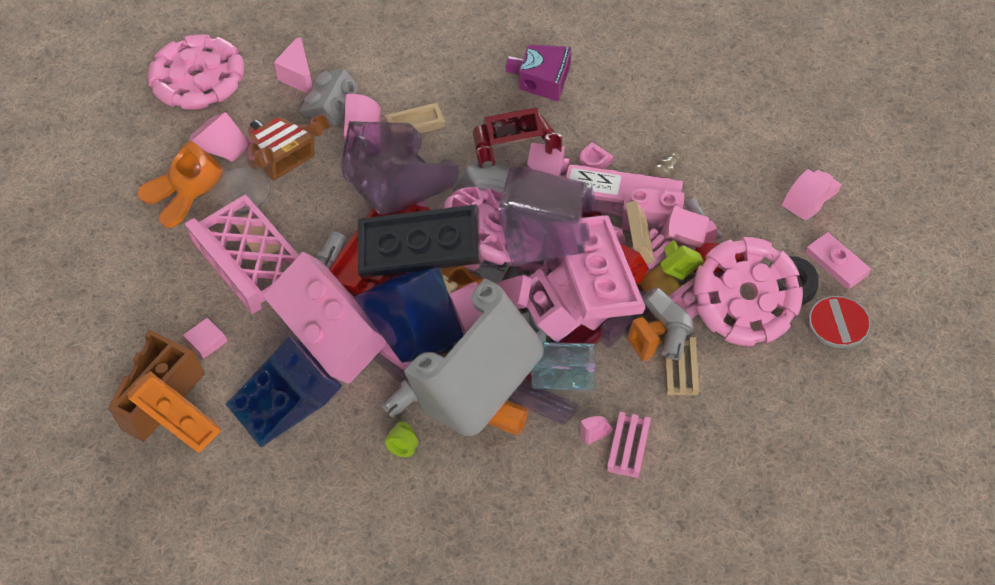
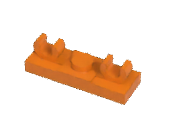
[127,371,221,453]

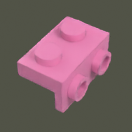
[622,187,685,234]

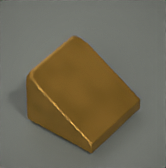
[637,265,681,296]

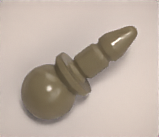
[648,152,681,179]

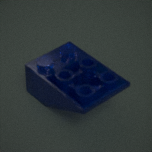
[226,337,342,447]

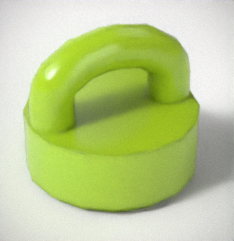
[385,421,418,457]

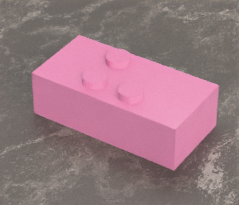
[262,252,391,384]

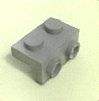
[299,68,359,125]

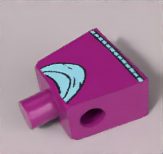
[506,45,572,101]

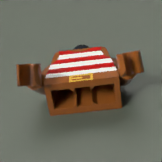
[247,114,330,181]

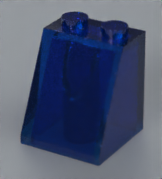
[355,267,464,363]

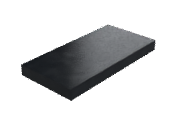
[358,204,481,278]

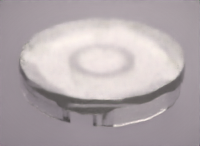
[214,167,271,217]

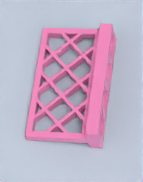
[184,194,299,314]

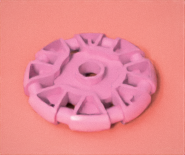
[147,34,244,110]
[443,187,544,266]
[693,237,803,346]

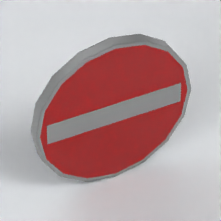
[809,296,871,349]

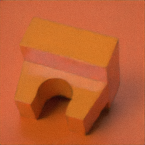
[627,317,667,361]

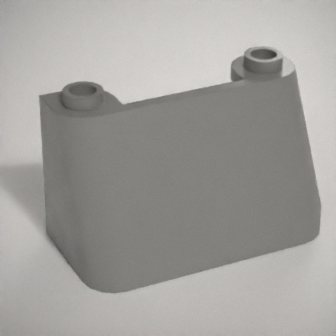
[404,278,544,436]

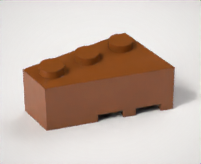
[108,329,205,442]

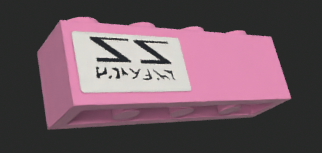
[562,164,683,217]

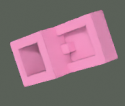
[782,169,842,221]

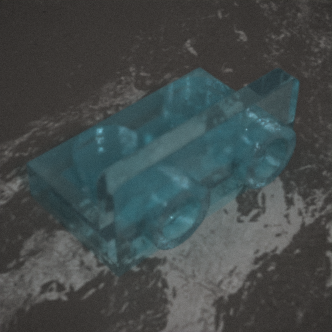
[532,342,596,390]

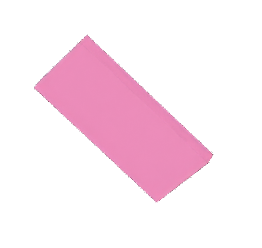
[549,215,645,321]

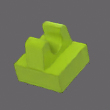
[660,240,704,280]

